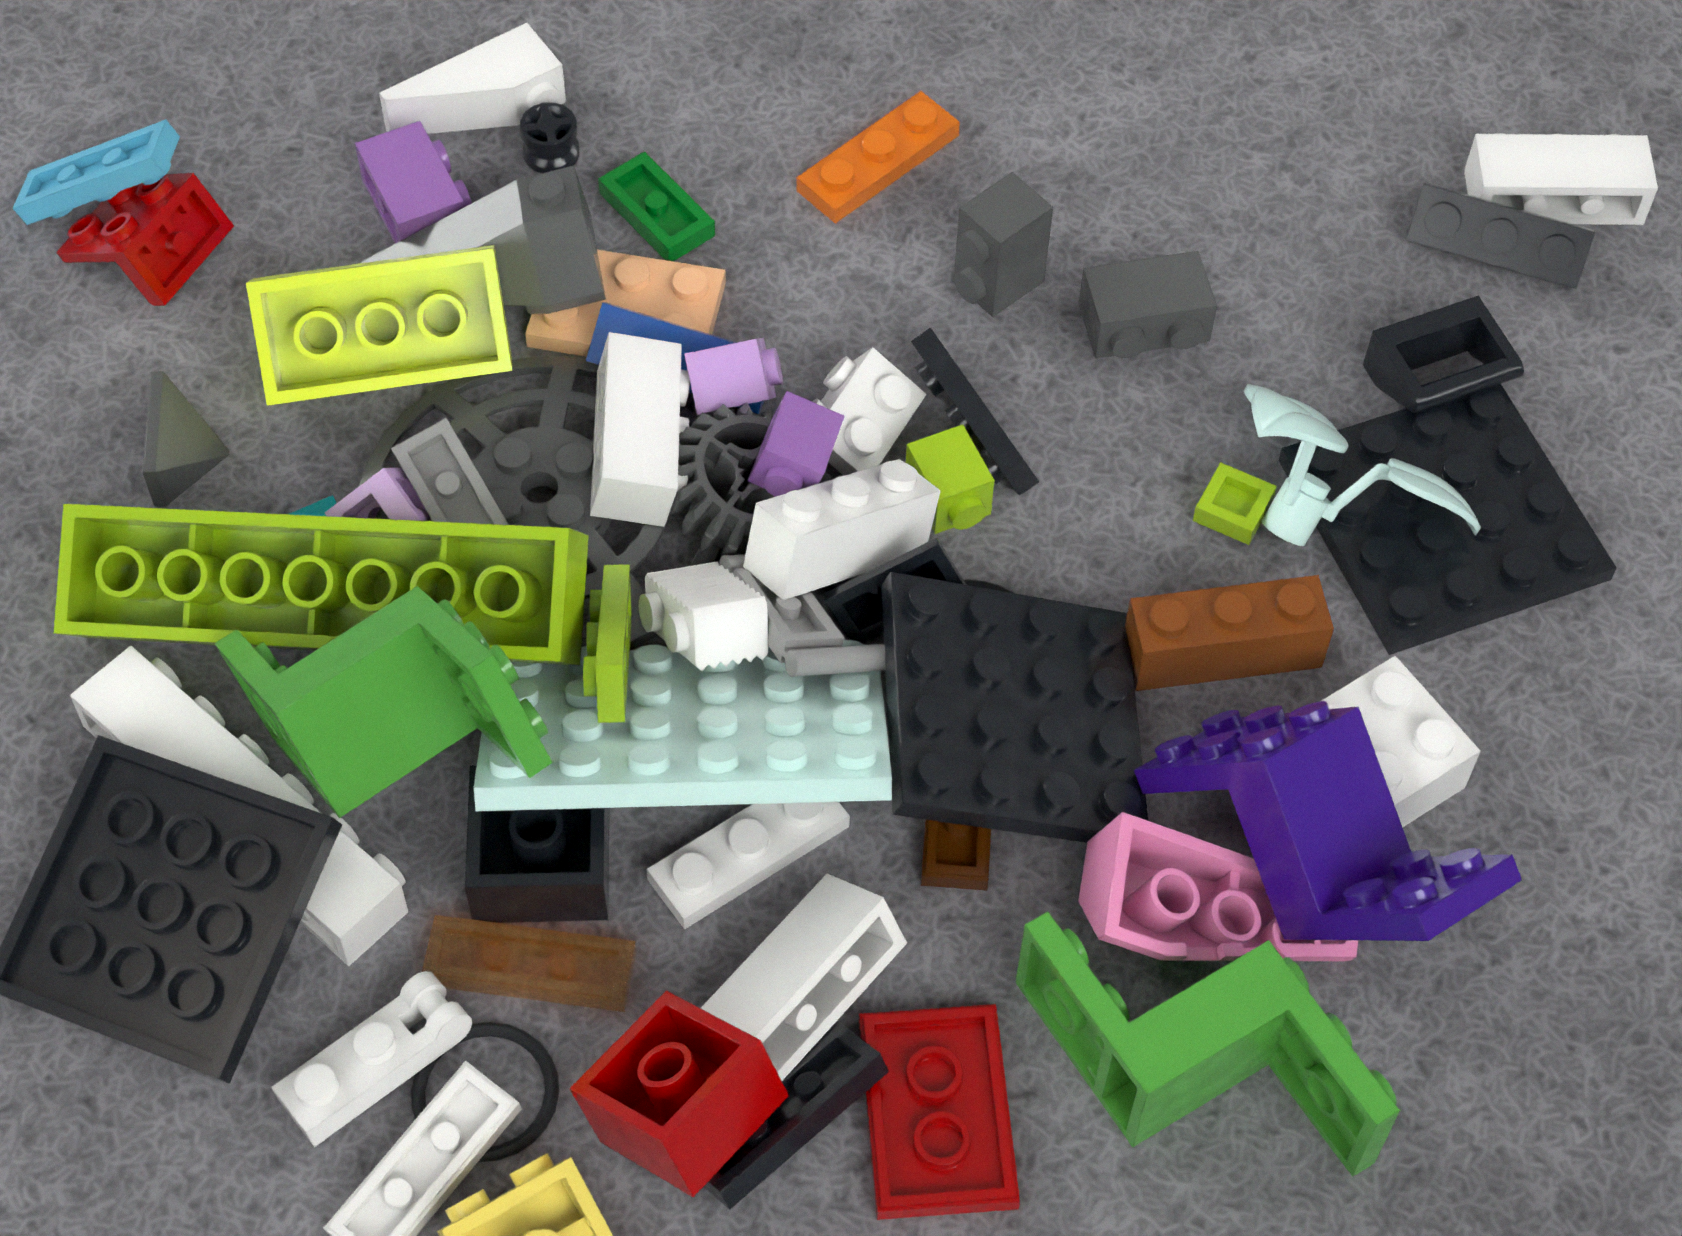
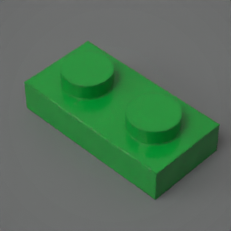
[598,151,715,262]

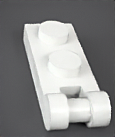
[271,971,472,1147]

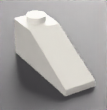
[379,23,566,134]

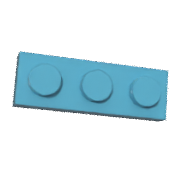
[12,120,180,225]

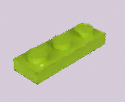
[583,564,632,723]

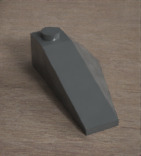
[361,166,606,314]

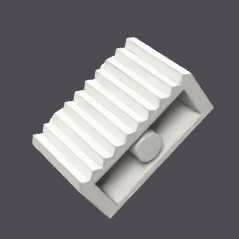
[638,561,768,671]

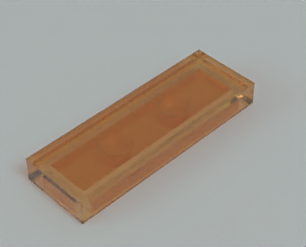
[421,915,637,1012]

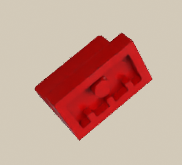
[57,173,234,306]

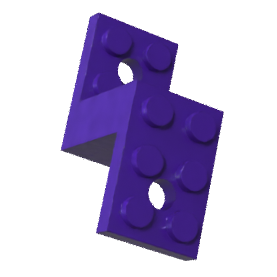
[1134,701,1522,941]

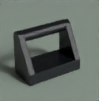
[1363,295,1524,413]

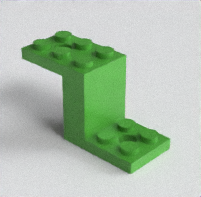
[214,586,553,818]
[1015,912,1400,1177]

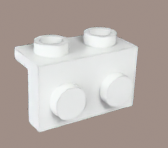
[812,347,926,475]

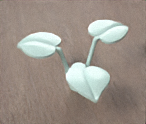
[1243,384,1481,546]

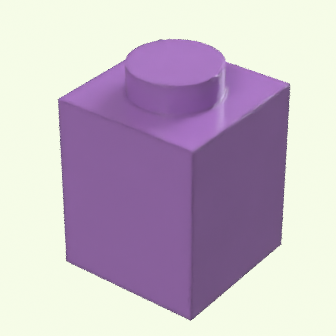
[748,391,845,497]

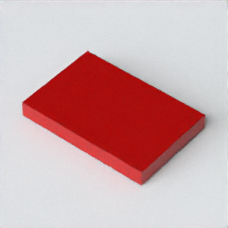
[859,1004,1020,1220]

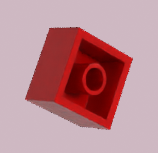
[569,991,789,1197]

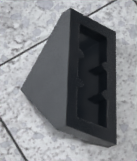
[824,538,966,643]

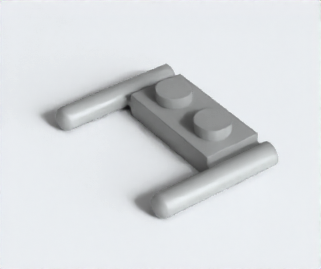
[719,554,886,677]

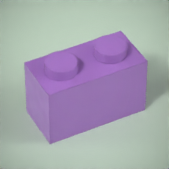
[355,121,472,244]

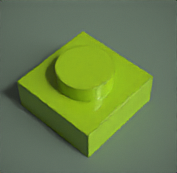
[1193,462,1277,545]

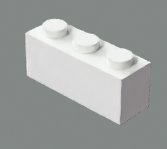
[1464,133,1658,225]
[590,332,690,527]
[743,459,940,601]
[701,874,907,1081]

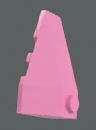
[1078,812,1358,961]

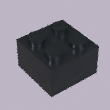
[465,766,610,924]

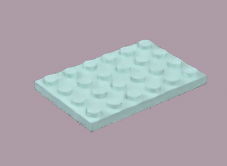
[474,640,892,811]

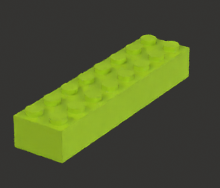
[53,504,589,666]

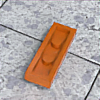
[796,91,960,224]

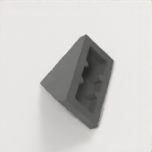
[142,371,230,506]

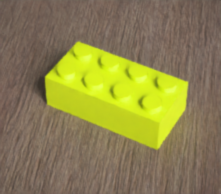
[246,245,513,406]

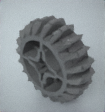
[669,402,832,556]

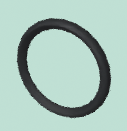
[411,1022,559,1162]

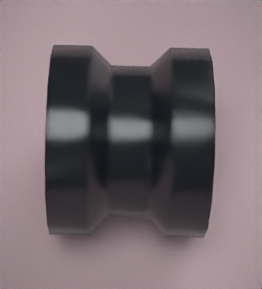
[520,102,579,173]

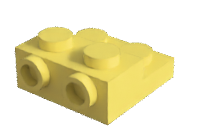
[437,1153,613,1236]

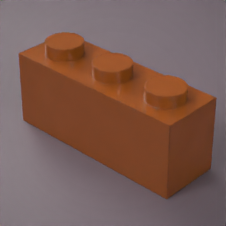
[1125,575,1334,691]

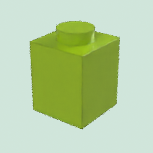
[906,424,995,534]

